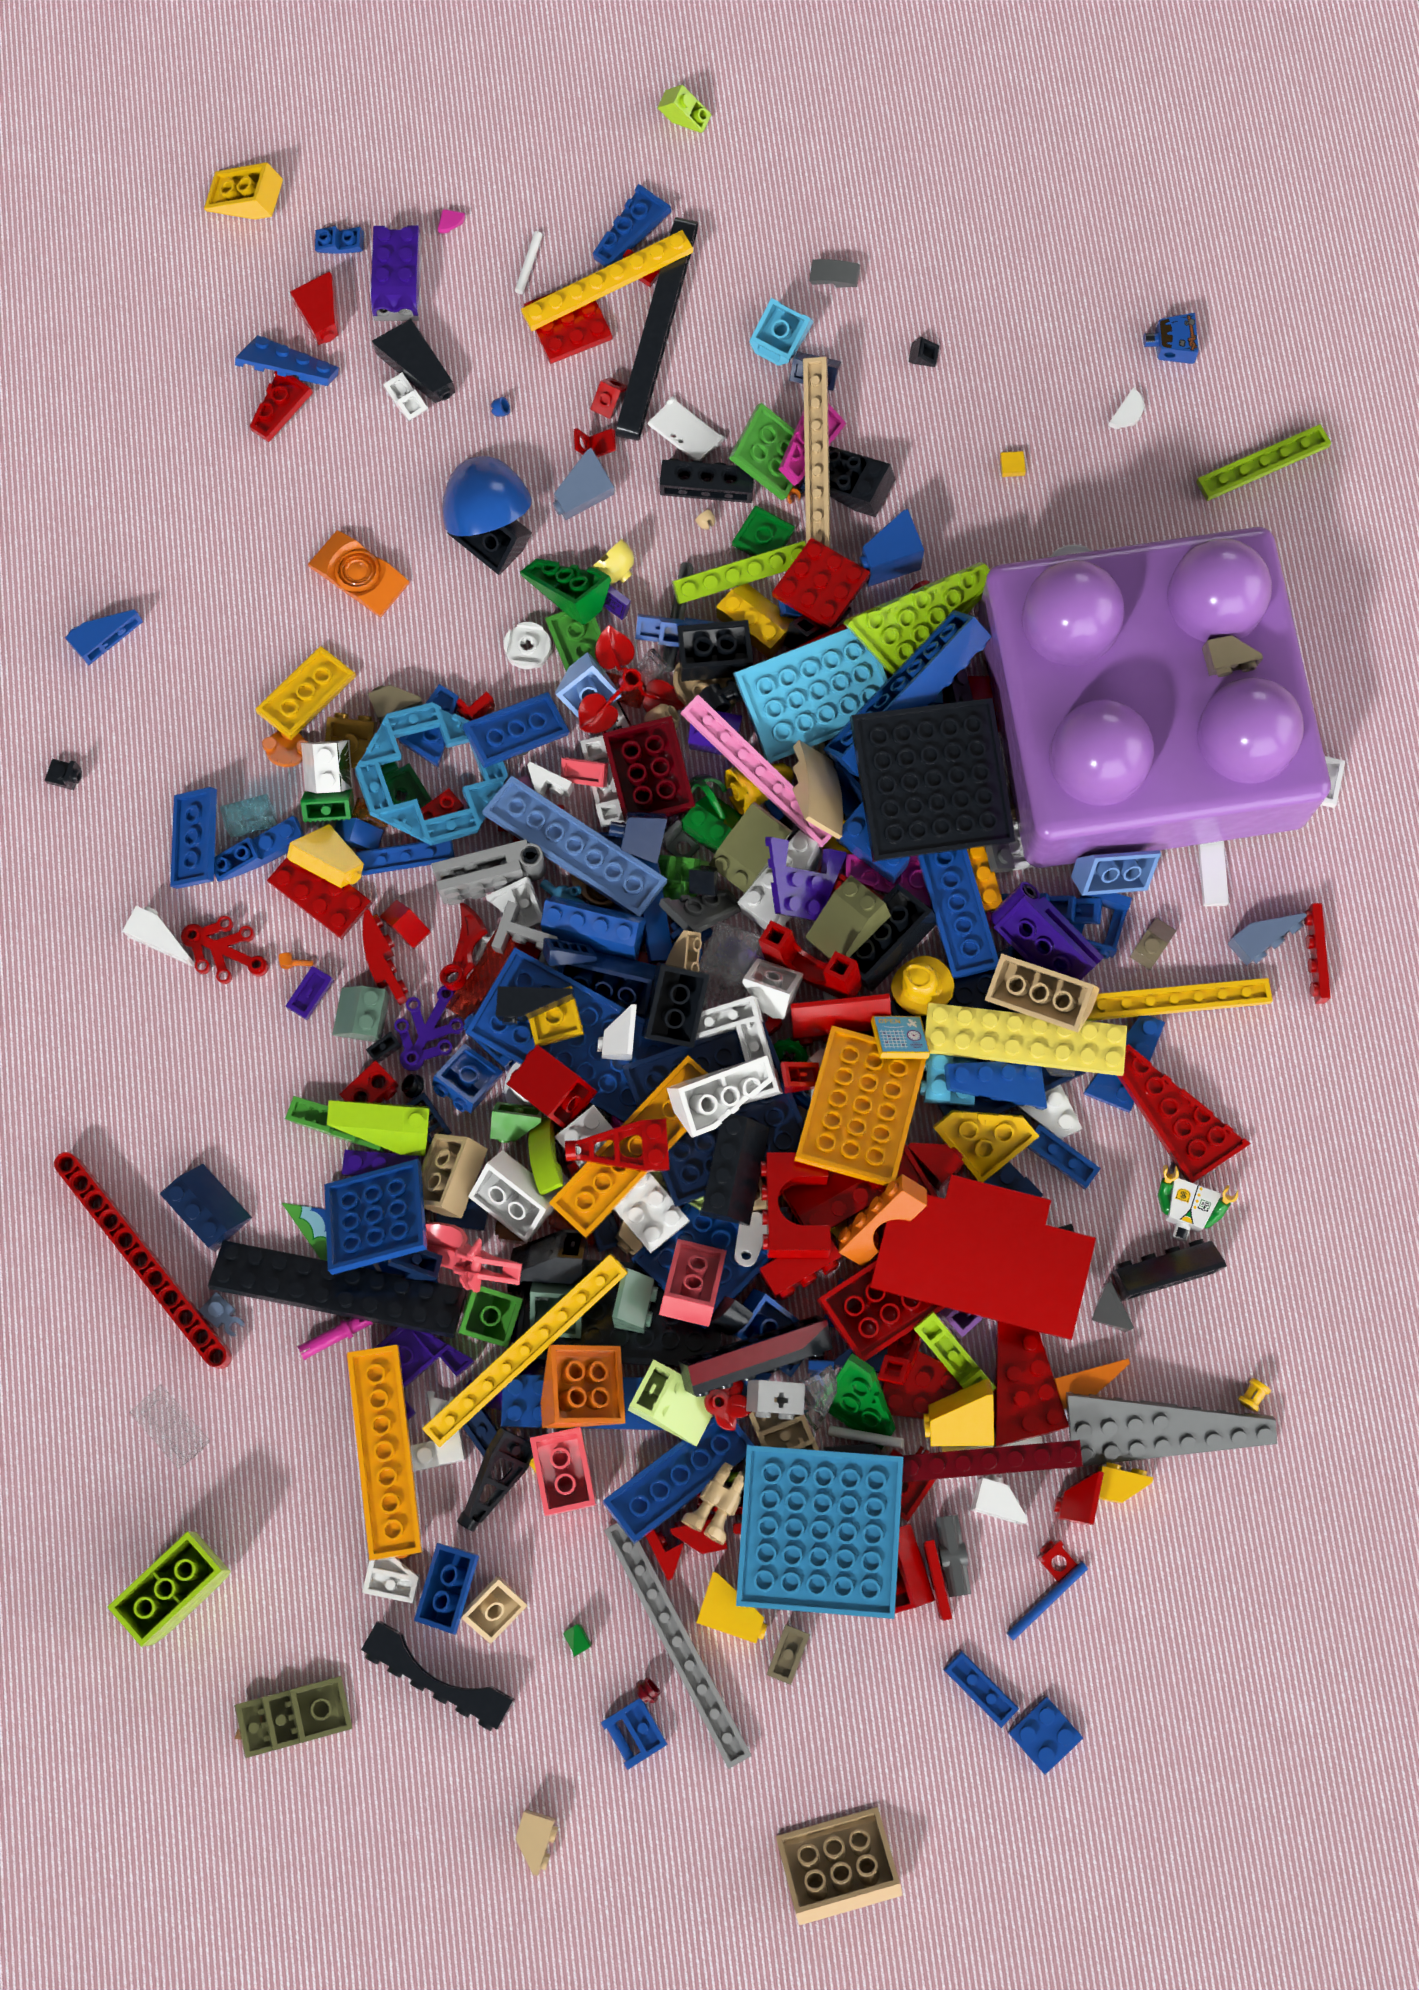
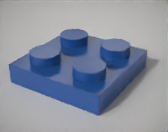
[1008,1696,1083,1775]

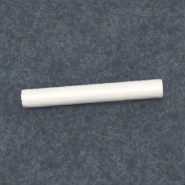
[515,231,543,294]
[828,1425,905,1449]

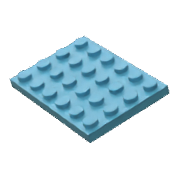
[733,628,888,763]

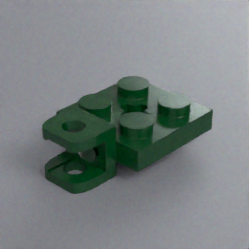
[380,762,432,829]

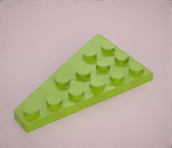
[843,562,990,676]

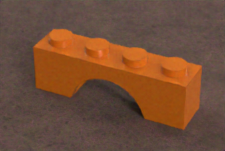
[838,1174,927,1267]

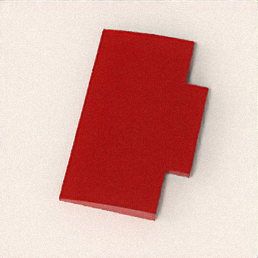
[870,1174,1096,1340]

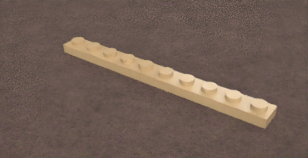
[803,357,831,549]

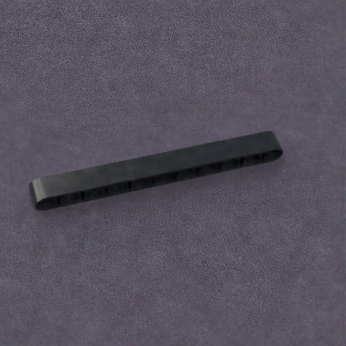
[616,217,698,441]

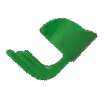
[689,774,727,820]

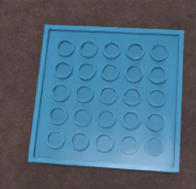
[736,1445,904,1619]

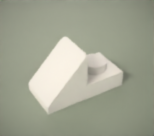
[527,761,573,797]

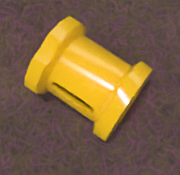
[1237,1378,1271,1413]

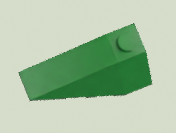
[520,559,611,625]

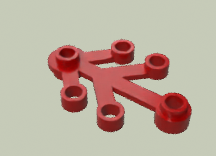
[181,916,269,984]

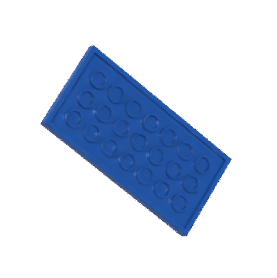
[465,947,680,1122]

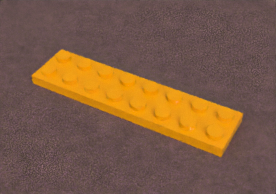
[549,1056,708,1238]
[347,1345,423,1561]

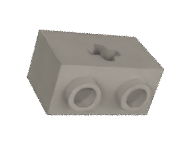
[746,1380,805,1420]

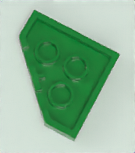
[818,1353,896,1450]

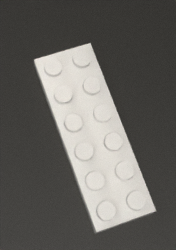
[554,1105,690,1254]

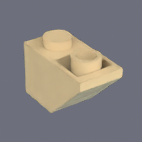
[515,1809,559,1876]

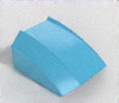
[749,298,814,366]

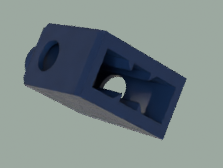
[608,812,667,863]

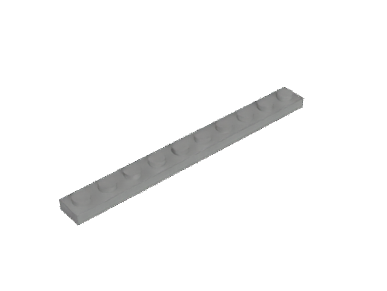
[604,1523,752,1769]

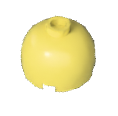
[592,539,634,584]

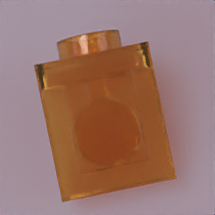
[351,797,388,827]

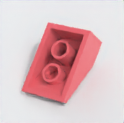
[659,1239,727,1327]
[530,1427,597,1516]

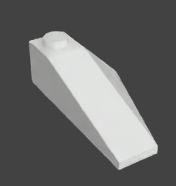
[667,1055,774,1137]

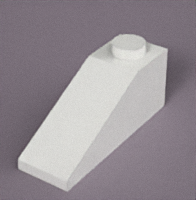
[123,906,195,966]

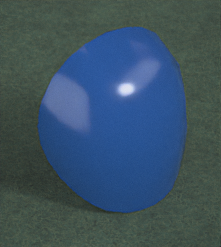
[442,456,532,536]

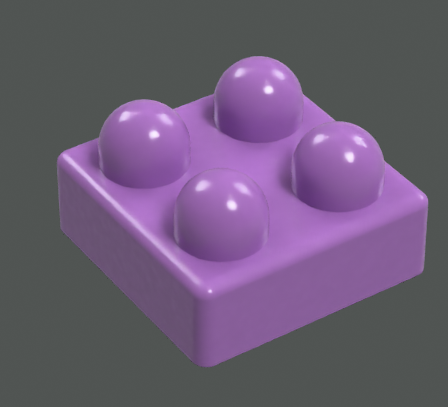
[977,527,1331,868]

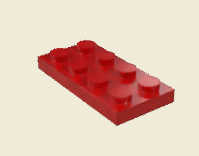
[267,857,373,940]

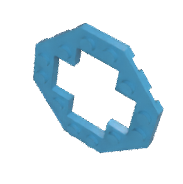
[355,702,508,846]

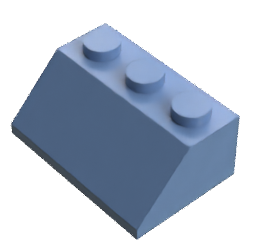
[1071,850,1161,896]

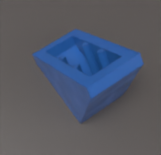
[334,818,384,851]

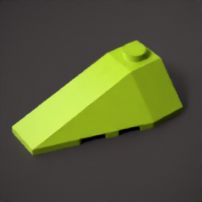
[327,1100,429,1156]

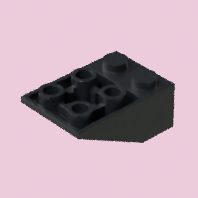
[829,446,896,517]
[510,1229,588,1285]

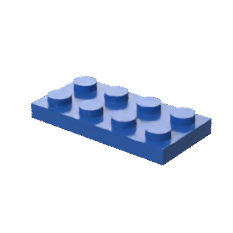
[463,692,570,768]
[170,787,217,889]

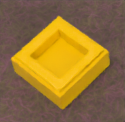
[1000,451,1026,477]

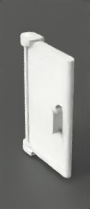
[647,396,725,461]

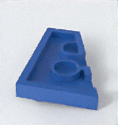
[399,684,459,768]

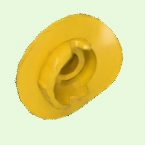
[891,955,955,1016]

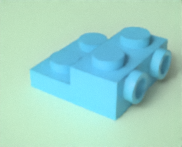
[920,1054,977,1107]

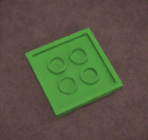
[729,403,795,501]

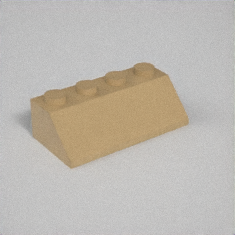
[985,954,1100,1032]

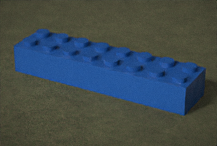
[823,610,992,777]

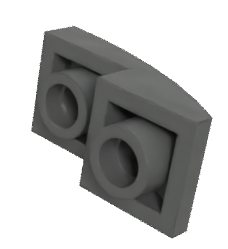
[809,259,860,288]

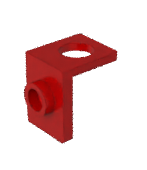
[590,377,627,419]
[574,428,616,457]
[1037,1540,1077,1582]

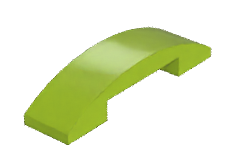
[528,1116,563,1196]
[913,1311,996,1391]

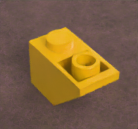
[1098,1462,1154,1503]

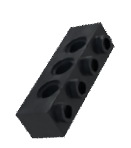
[659,458,754,503]

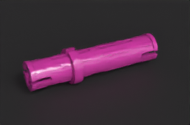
[297,1318,373,1360]

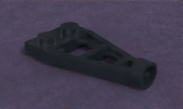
[457,1427,533,1532]

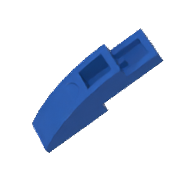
[635,614,718,647]
[214,816,305,882]

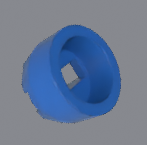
[491,397,510,417]

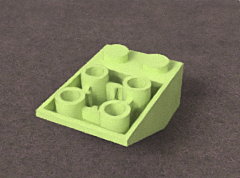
[628,1359,720,1447]

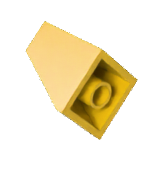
[924,1379,994,1446]

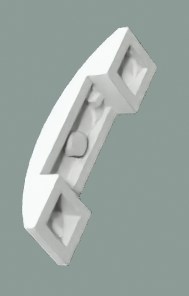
[580,735,624,828]

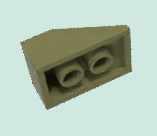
[709,802,792,893]
[805,875,891,959]

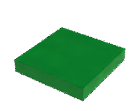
[732,505,795,556]

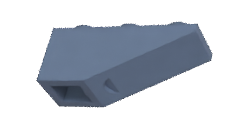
[1228,913,1307,966]

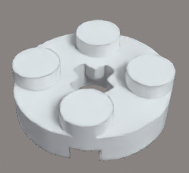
[504,622,551,669]

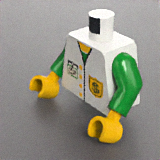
[1157,1165,1239,1242]

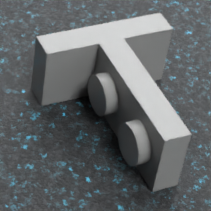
[491,901,558,954]

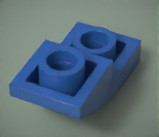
[315,226,364,254]

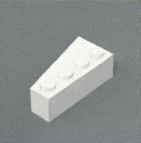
[738,831,822,930]

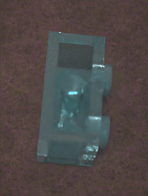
[220,794,278,838]

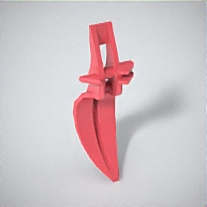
[425,1222,522,1293]

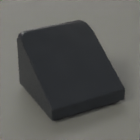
[909,337,939,367]

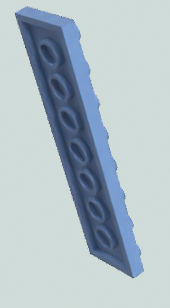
[482,776,667,917]

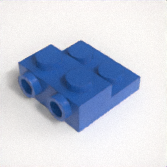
[432,1043,503,1114]

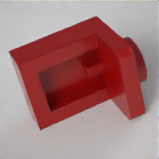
[456,691,495,721]

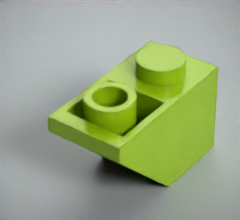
[657,85,712,133]

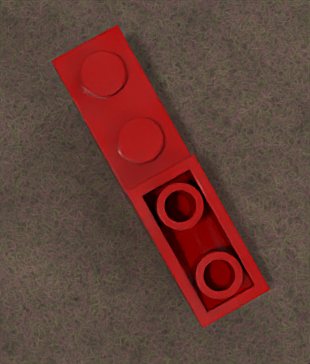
[362,909,409,1005]

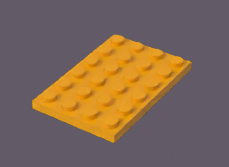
[794,1026,926,1186]

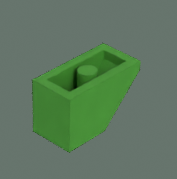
[490,1102,545,1143]

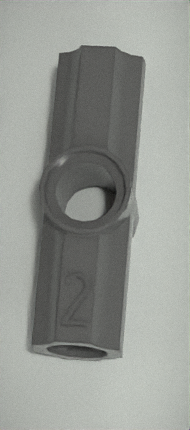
[935,1515,971,1597]

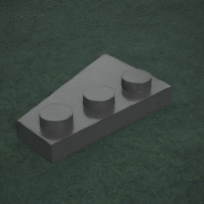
[659,889,741,933]

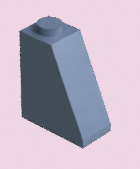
[552,448,614,520]

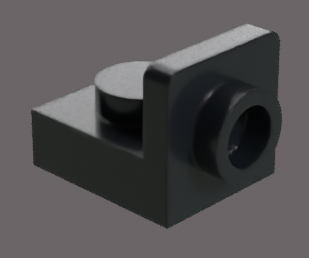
[44,759,82,790]

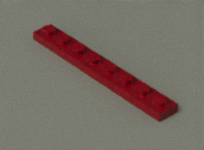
[901,1440,1083,1482]

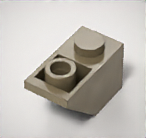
[1202,635,1263,677]

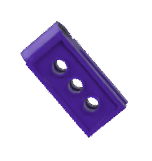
[991,882,1104,980]

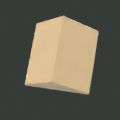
[461,1576,528,1644]

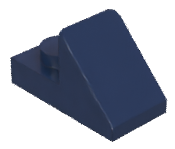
[387,1250,443,1280]

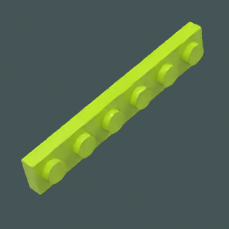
[1196,424,1331,501]
[672,541,806,604]

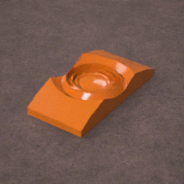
[308,530,410,618]

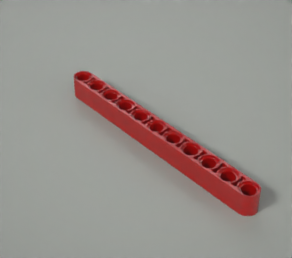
[54,1152,232,1369]

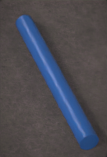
[1006,1561,1088,1641]

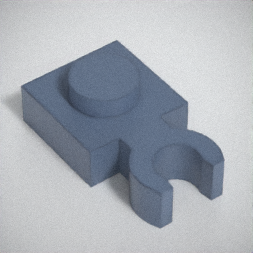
[199,1292,245,1337]

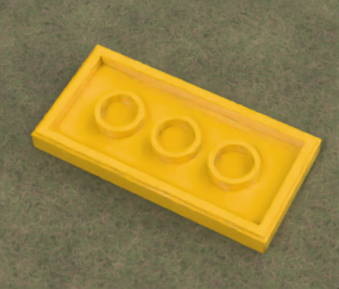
[255,646,356,740]

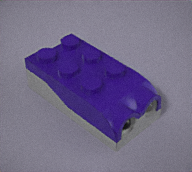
[371,225,422,321]

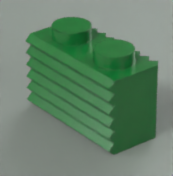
[301,789,355,823]

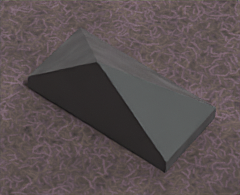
[1092,1282,1134,1332]

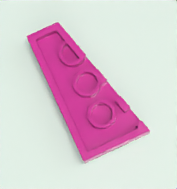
[779,403,847,486]

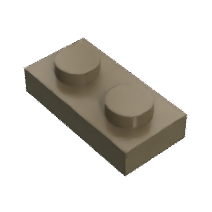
[766,1624,810,1685]

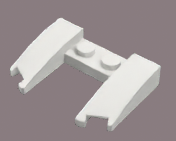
[696,995,783,1104]
[410,1391,466,1472]

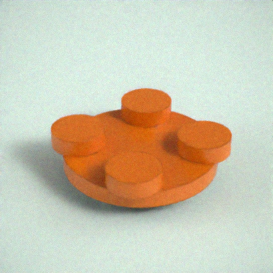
[262,731,308,767]

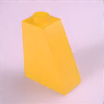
[287,824,364,888]
[696,1572,768,1643]

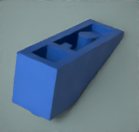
[65,609,143,666]

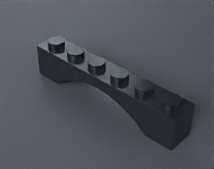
[361,1621,515,1731]

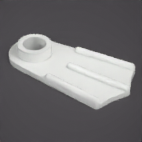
[734,1212,767,1267]

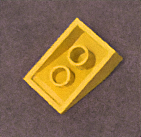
[204,162,283,220]

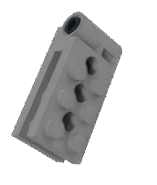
[431,839,547,905]

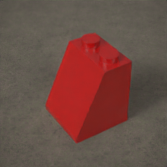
[506,1044,597,1129]

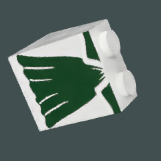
[301,740,353,793]

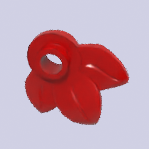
[704,1380,751,1431]

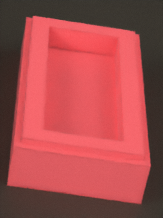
[561,757,608,787]

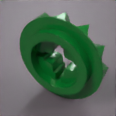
[773,1038,809,1063]

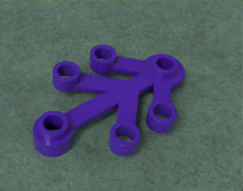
[394,986,464,1071]

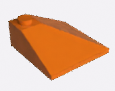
[541,1345,626,1428]

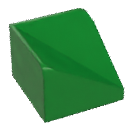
[563,1623,592,1657]

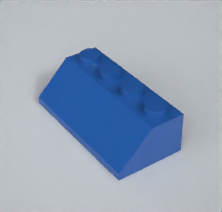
[541,896,646,961]

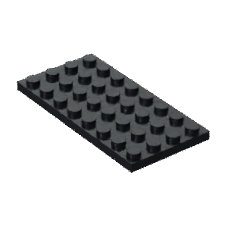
[517,1260,721,1367]

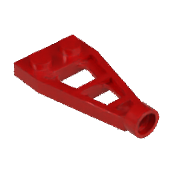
[565,1118,670,1172]

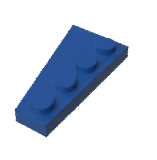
[235,335,339,386]

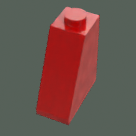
[290,271,339,345]

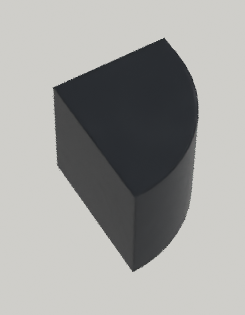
[689,865,718,896]
[710,1296,753,1336]

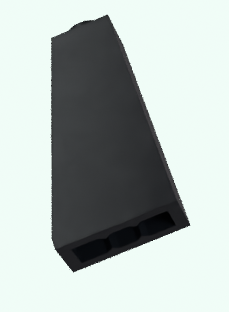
[372,319,455,403]

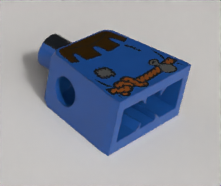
[1143,313,1199,364]

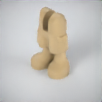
[681,1462,745,1545]

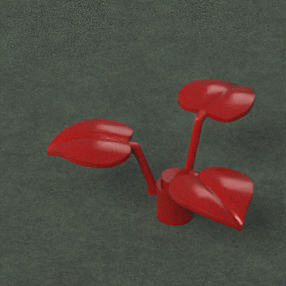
[578,625,685,733]

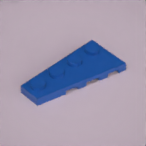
[593,184,672,267]
[1083,1015,1165,1113]
[944,1061,1047,1110]

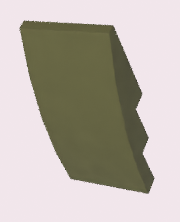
[234,1676,353,1758]

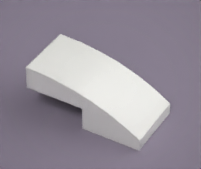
[383,373,428,421]

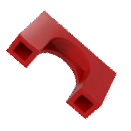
[758,920,863,999]
[761,1152,831,1258]

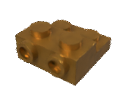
[325,712,378,768]

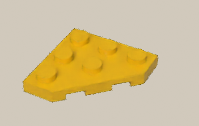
[933,1110,1039,1182]

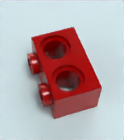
[339,1060,399,1103]

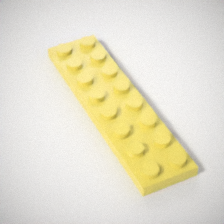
[925,1003,1127,1076]

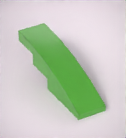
[285,1096,384,1152]

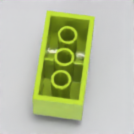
[107,1531,231,1647]

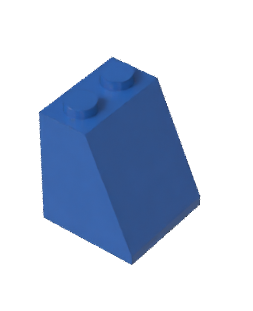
[859,509,924,587]

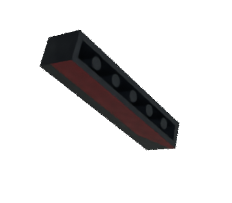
[678,1315,833,1397]

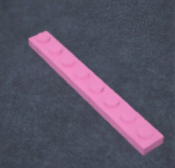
[680,695,832,848]

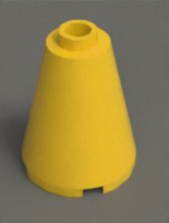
[724,763,794,814]

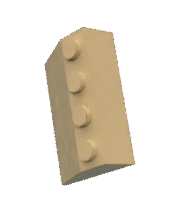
[776,1807,903,1926]

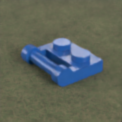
[600,1698,668,1770]

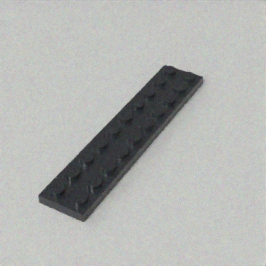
[208,1240,467,1338]

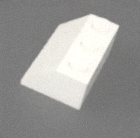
[468,1150,557,1243]

